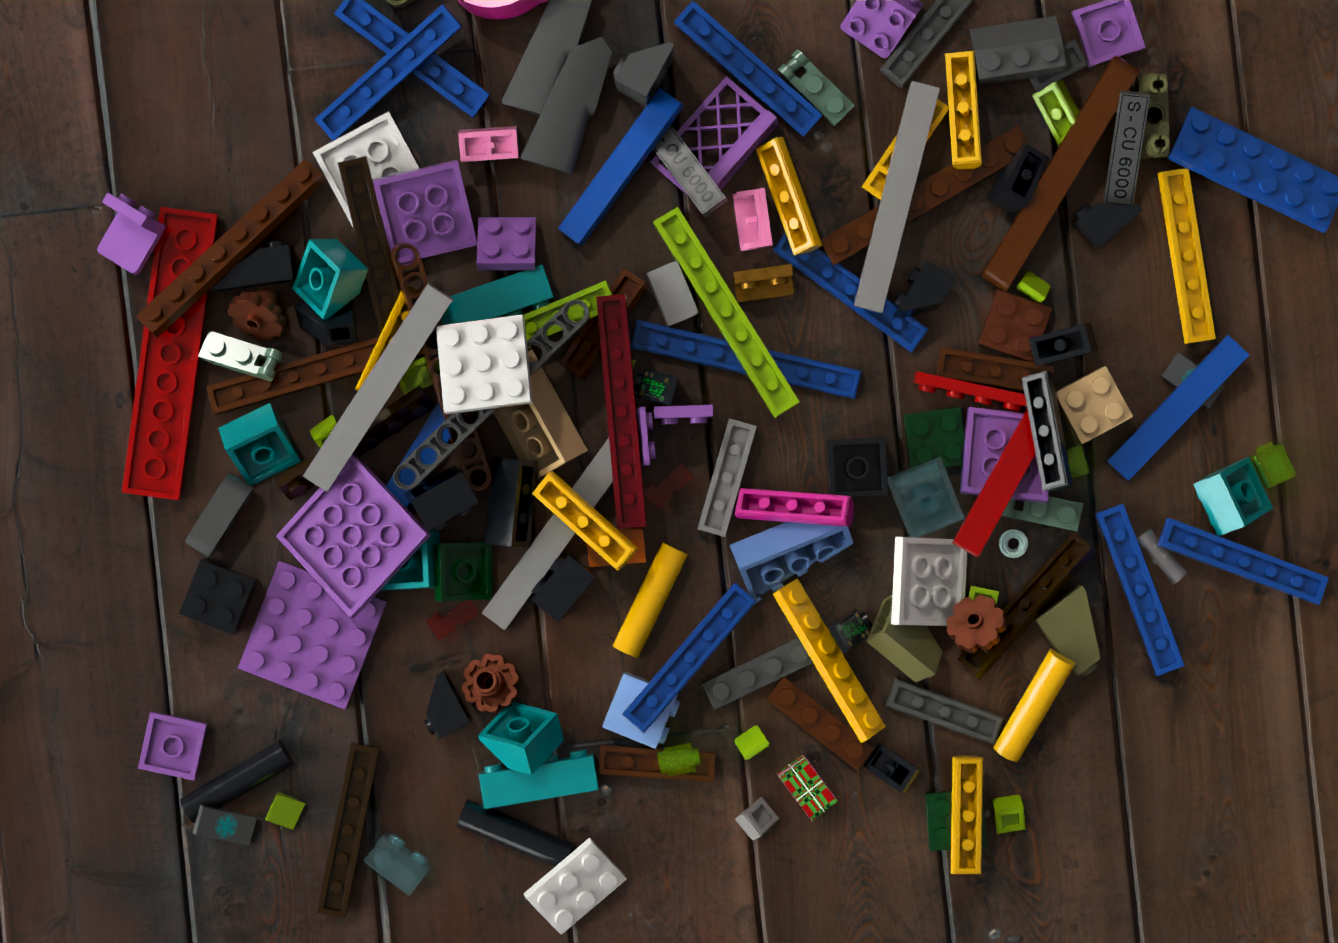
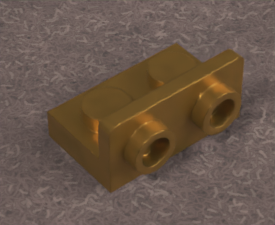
[733,264,794,303]

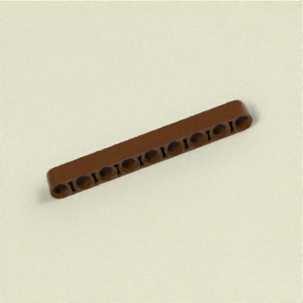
[981,55,1140,292]
[391,242,491,491]

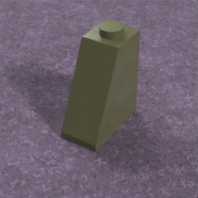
[1034,585,1101,676]
[866,594,943,682]

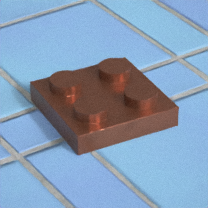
[978,289,1052,362]

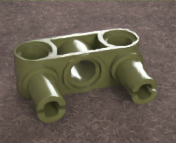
[1134,73,1170,159]

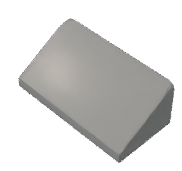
[646,261,699,327]

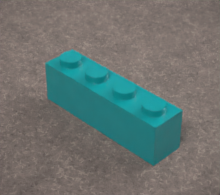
[441,265,555,325]
[479,749,599,809]

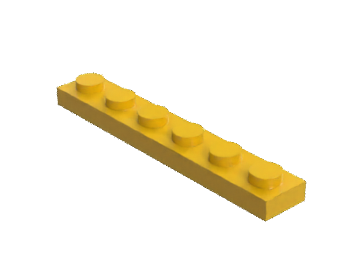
[1157,168,1216,344]
[773,578,886,743]

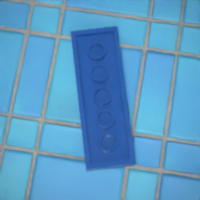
[1167,107,1338,233]

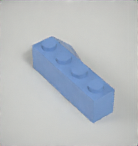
[729,522,853,604]

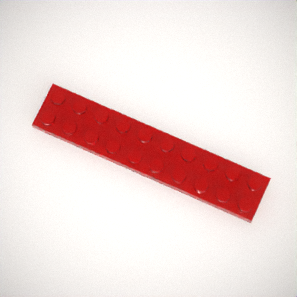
[122,207,219,500]

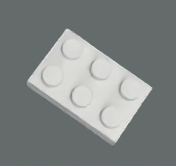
[524,838,627,935]

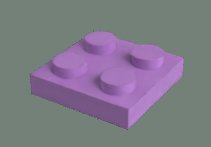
[1071,0,1146,67]
[476,217,536,271]
[654,405,713,425]
[138,711,208,781]

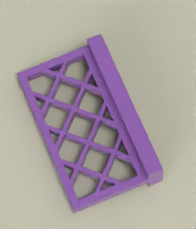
[650,76,779,197]

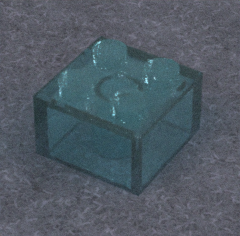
[887,457,965,538]

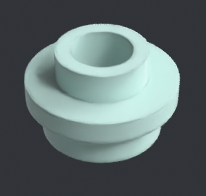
[999,529,1028,558]

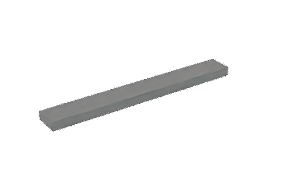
[853,81,940,313]
[303,283,453,492]
[482,438,613,630]

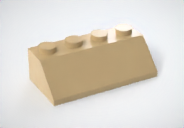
[494,350,588,479]

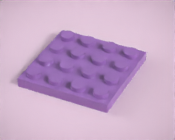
[276,453,431,618]
[238,560,388,709]

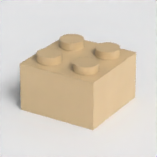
[1056,366,1133,445]

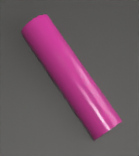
[735,488,854,527]

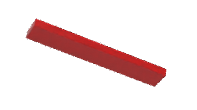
[952,406,1061,557]

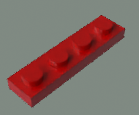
[913,371,1027,412]

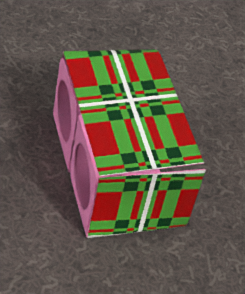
[776,755,837,822]

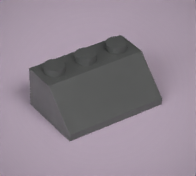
[970,16,1066,86]
[613,42,675,107]

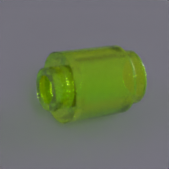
[657,743,701,776]

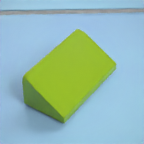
[1032,80,1079,146]

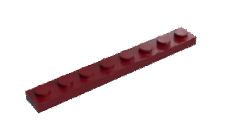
[596,294,647,529]

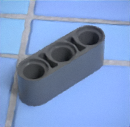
[185,473,255,558]

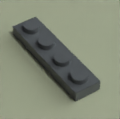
[702,637,813,710]

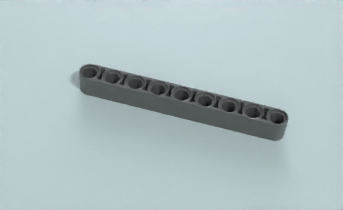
[393,300,590,490]

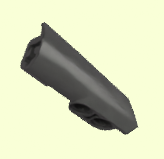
[502,0,592,116]
[520,37,612,174]

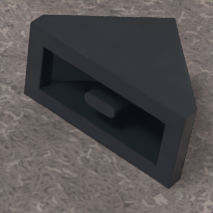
[864,743,920,795]

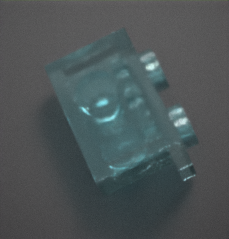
[363,833,431,896]

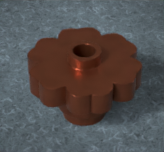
[227,288,287,341]
[946,595,1006,653]
[461,654,521,713]

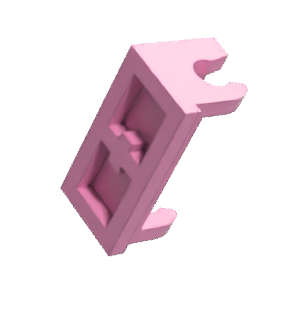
[458,126,519,162]
[733,188,773,252]

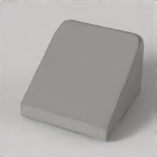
[735,797,780,840]

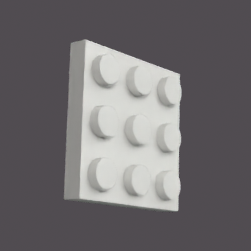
[313,111,419,227]
[436,315,533,414]
[891,537,967,626]

